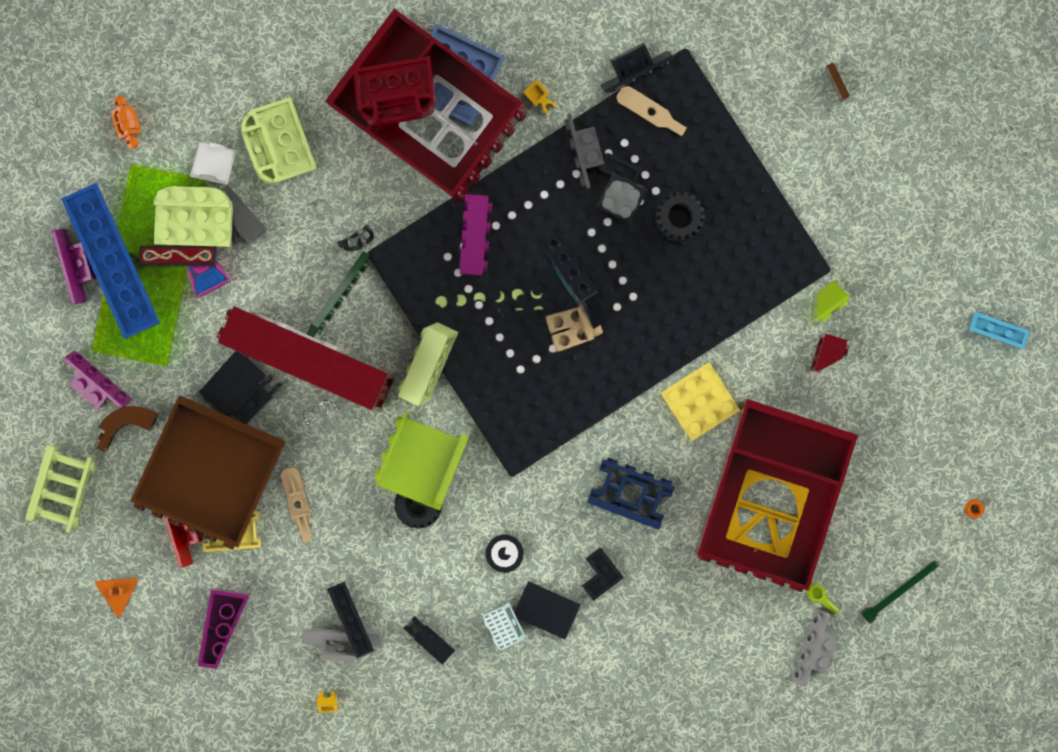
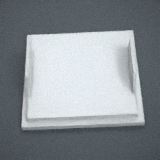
[190,142,237,185]

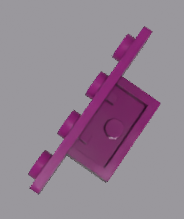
[52,229,96,304]
[64,351,132,409]

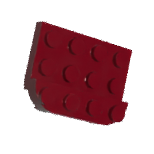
[353,56,437,126]

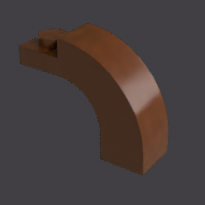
[96,406,160,452]

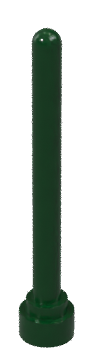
[861,561,939,624]

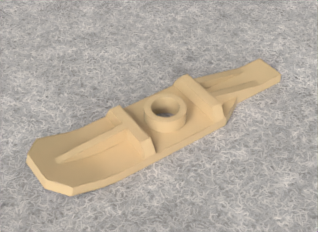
[617,86,687,136]
[280,466,313,543]

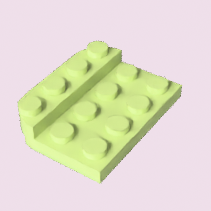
[241,97,317,184]
[154,186,233,247]

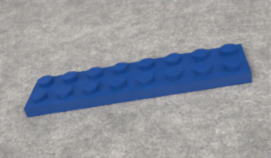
[61,183,160,339]

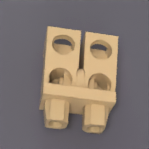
[545,307,603,353]

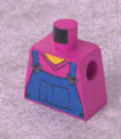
[187,261,232,298]

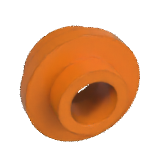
[965,499,984,518]

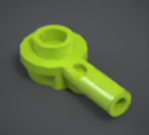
[806,583,839,615]

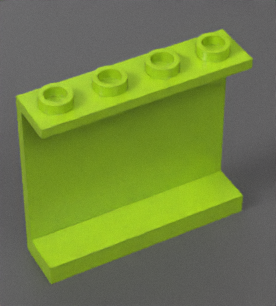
[373,411,469,510]

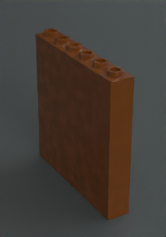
[131,395,286,550]

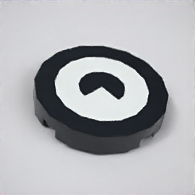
[486,534,524,573]

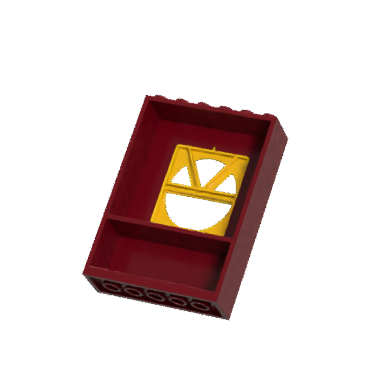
[694,399,858,592]

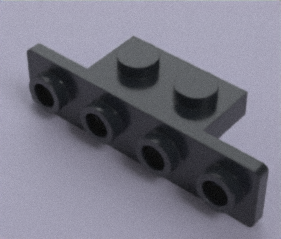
[600,43,673,93]

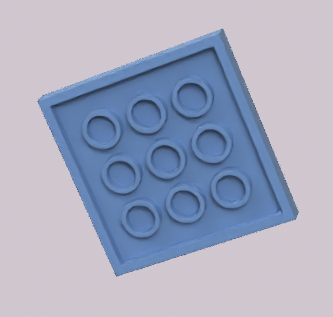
[431,24,505,126]

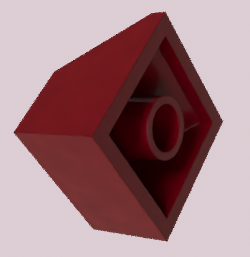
[810,333,849,373]

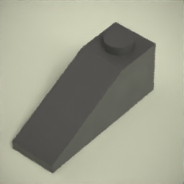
[225,185,267,245]

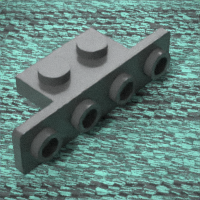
[564,113,604,190]

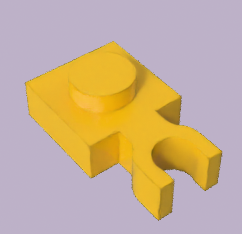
[523,79,556,114]

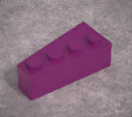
[460,194,492,276]
[198,587,249,669]

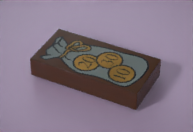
[825,63,850,102]

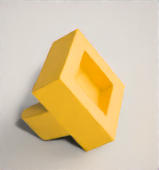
[317,691,338,713]

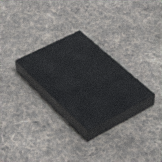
[199,351,266,416]
[514,581,581,640]

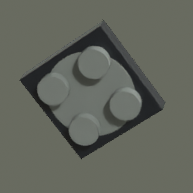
[596,172,648,224]

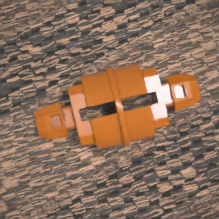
[111,96,142,149]

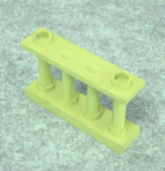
[25,445,96,532]

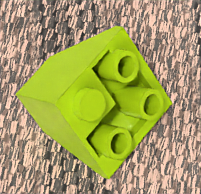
[812,280,850,323]

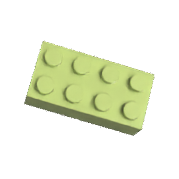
[398,323,458,406]

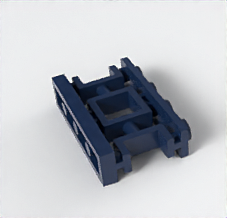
[587,457,675,530]

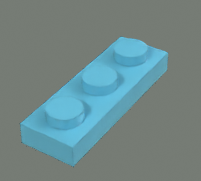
[968,312,1030,349]

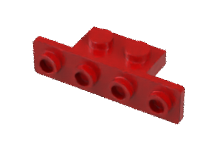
[164,517,203,568]

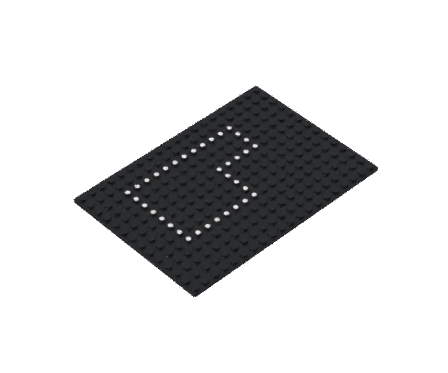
[368,48,830,477]

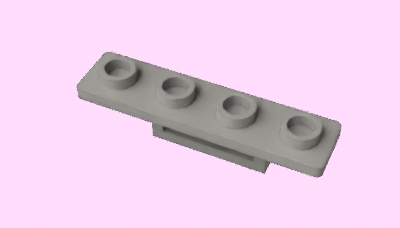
[792,609,838,687]
[303,629,380,661]

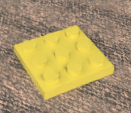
[661,362,740,441]

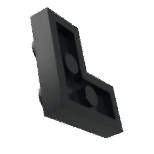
[582,547,624,601]

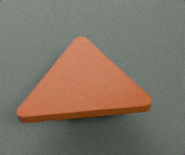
[95,578,138,617]

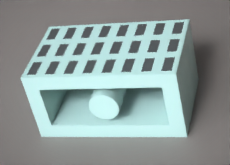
[483,602,526,650]

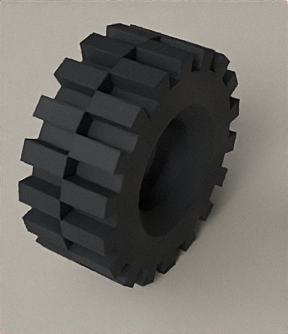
[394,494,443,529]

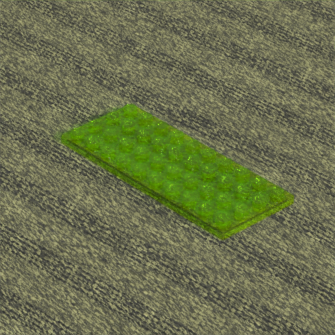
[91,164,207,367]

